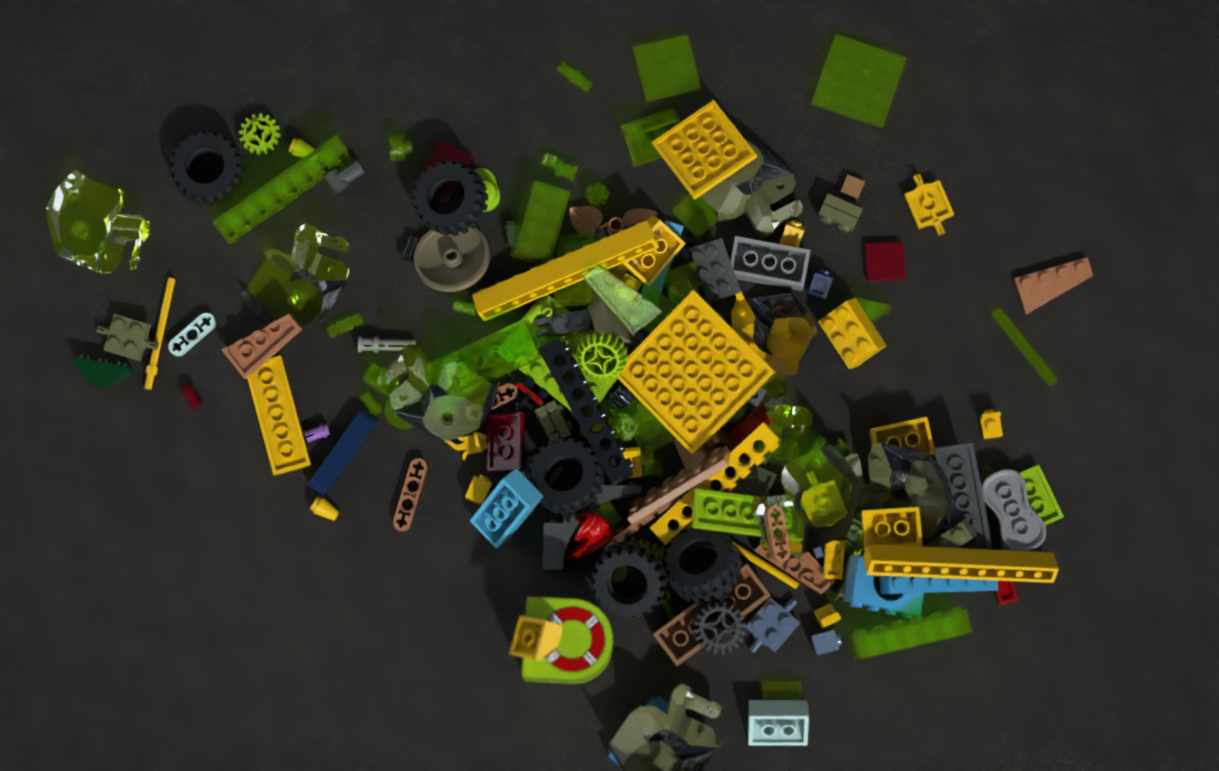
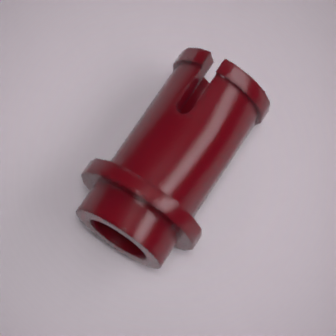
[181,384,203,410]

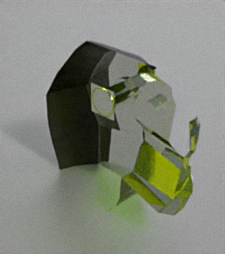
[751,444,860,557]

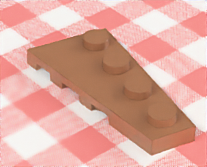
[1014,257,1093,315]
[221,314,303,379]
[613,496,680,544]

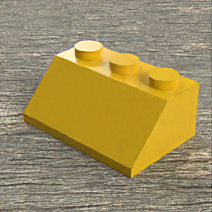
[621,215,685,287]

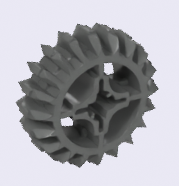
[693,602,746,655]

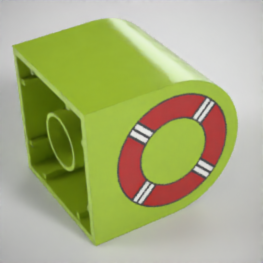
[522,597,613,684]

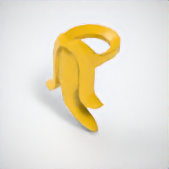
[444,430,487,460]

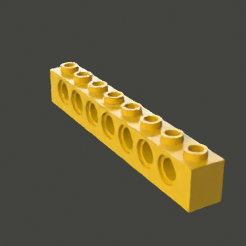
[650,422,781,545]

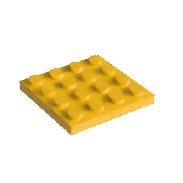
[651,100,757,200]

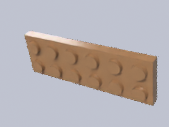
[627,446,731,525]

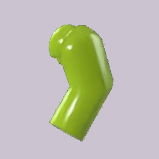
[524,305,553,324]

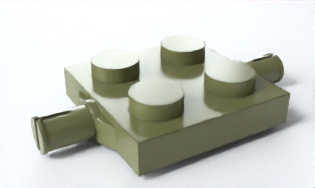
[97,314,159,361]

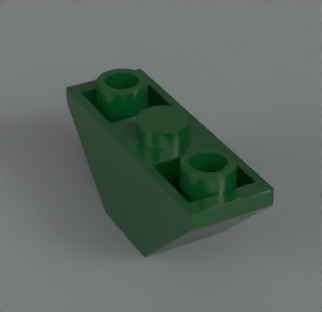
[73,355,133,389]

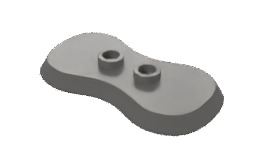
[981,469,1046,551]

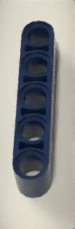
[308,409,378,497]

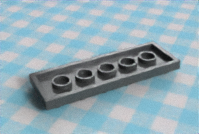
[934,442,993,550]

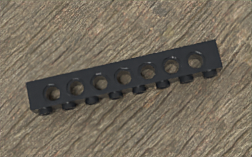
[538,338,635,485]

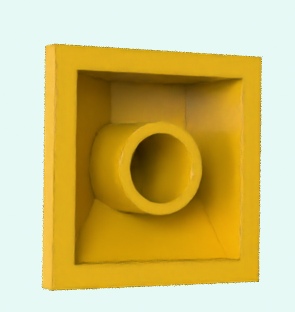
[510,616,563,661]

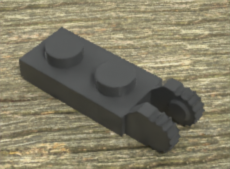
[534,310,590,337]

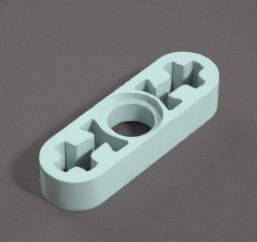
[168,313,216,357]

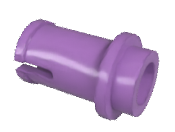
[304,423,330,443]

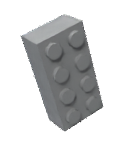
[730,236,811,291]

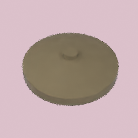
[414,227,490,292]

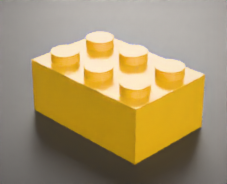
[818,298,887,369]
[869,417,935,458]

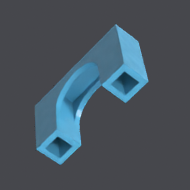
[843,555,924,619]

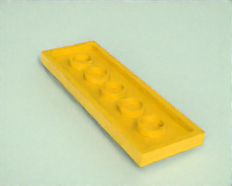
[247,355,311,476]

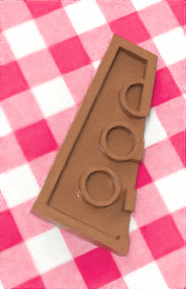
[754,538,835,595]

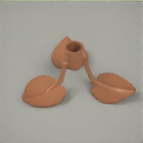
[570,206,657,286]

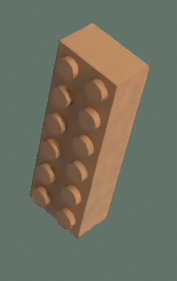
[653,564,771,667]

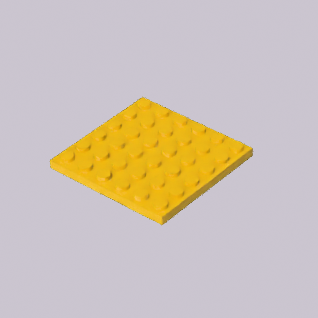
[617,290,775,455]

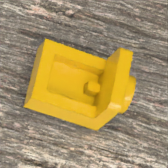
[623,447,643,478]

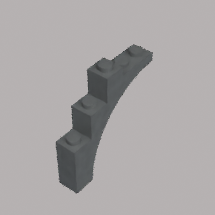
[543,482,641,572]

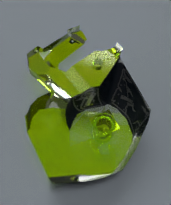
[237,224,350,326]
[377,344,500,440]

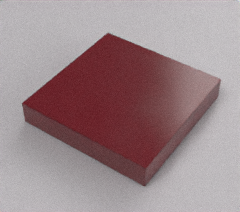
[865,242,906,282]

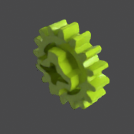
[239,113,281,155]

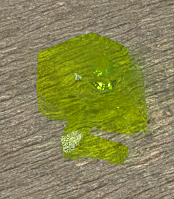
[46,170,150,274]

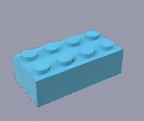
[470,468,544,549]

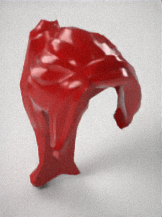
[565,510,615,561]

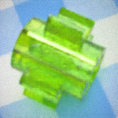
[585,182,610,207]

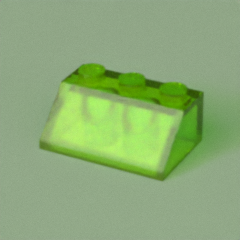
[620,108,680,167]

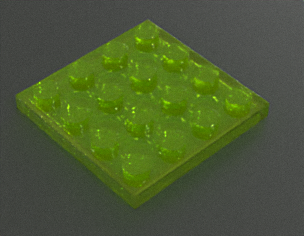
[811,34,907,128]

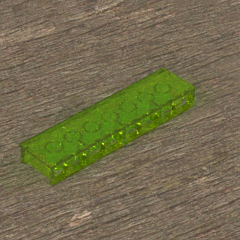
[212,134,351,245]

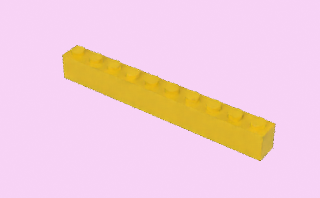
[472,221,659,321]
[862,544,1059,583]

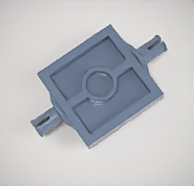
[745,598,800,653]

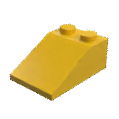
[861,507,923,549]

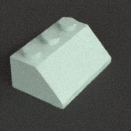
[748,700,809,745]

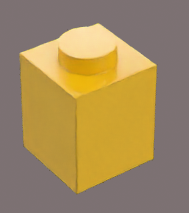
[465,475,493,506]

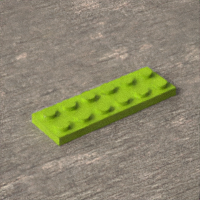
[692,488,804,542]

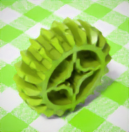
[576,330,628,381]

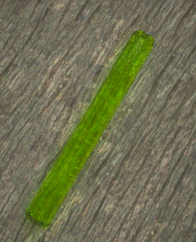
[992,308,1058,386]

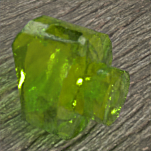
[389,135,413,161]

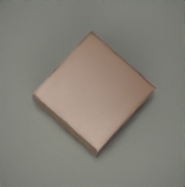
[840,175,865,200]

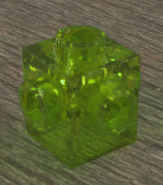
[608,412,640,441]

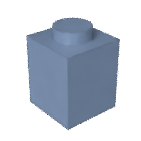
[811,630,842,656]

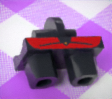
[515,376,550,410]

